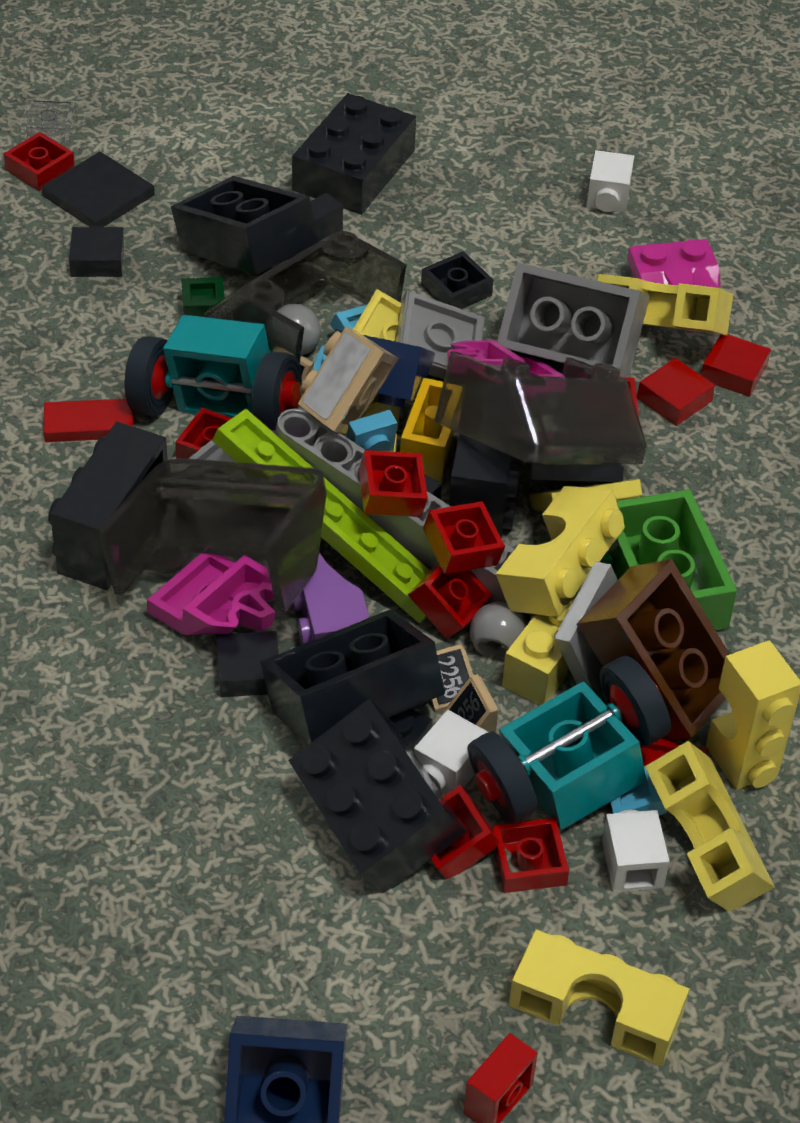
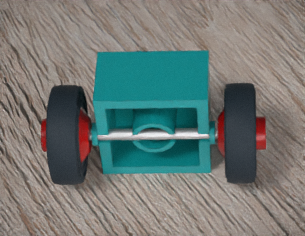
[124,315,302,430]
[467,656,671,830]

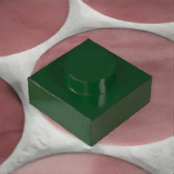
[181,277,226,318]

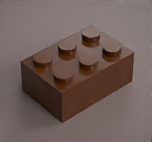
[576,559,730,740]

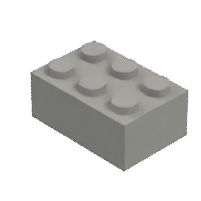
[497,262,650,378]

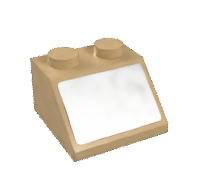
[298,326,399,434]

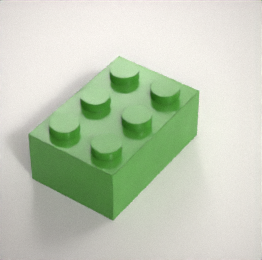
[608,489,737,630]

